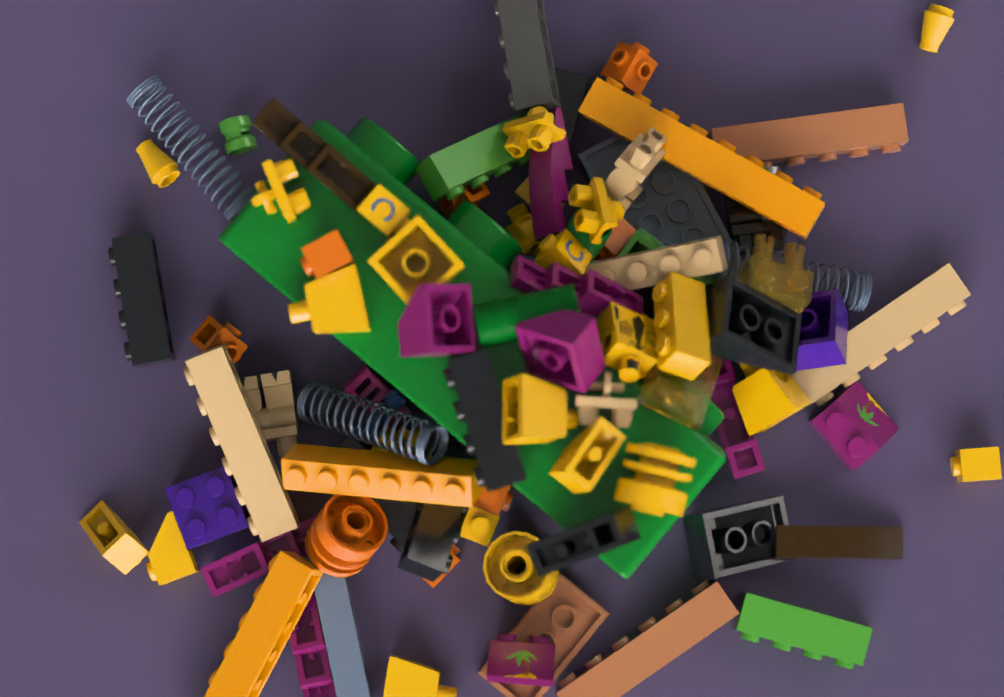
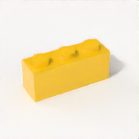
[652,271,711,381]

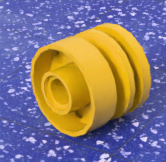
[613,442,697,517]
[483,531,559,606]

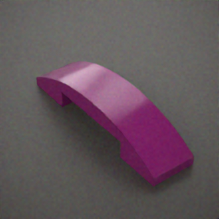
[700,354,766,480]

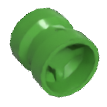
[218,115,258,155]

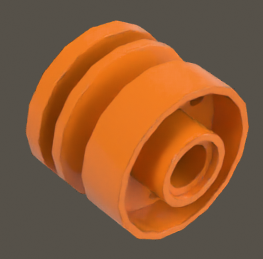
[305,494,388,577]

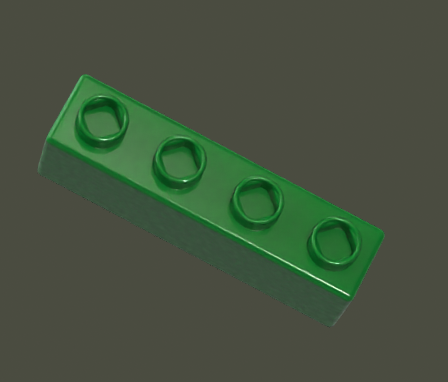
[218,117,726,579]

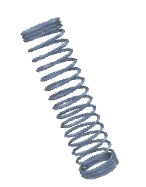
[126,75,256,222]
[706,239,872,313]
[297,381,448,466]

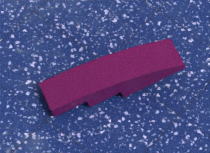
[529,107,573,241]
[510,255,643,317]
[200,514,319,598]
[290,591,337,697]

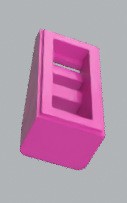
[342,364,412,429]

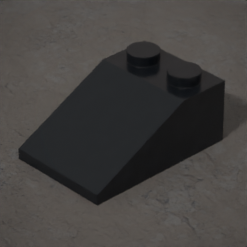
[705,275,802,375]
[682,495,796,579]

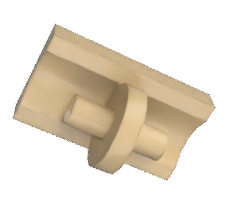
[575,372,638,428]

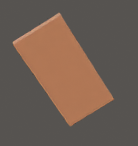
[478,572,610,697]

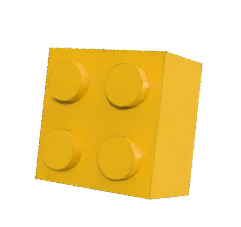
[367,215,465,305]

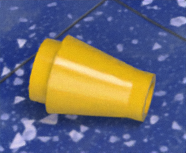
[919,3,955,53]
[136,139,180,188]

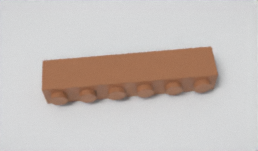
[709,103,909,168]
[555,579,740,697]

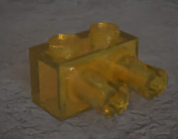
[737,234,814,314]

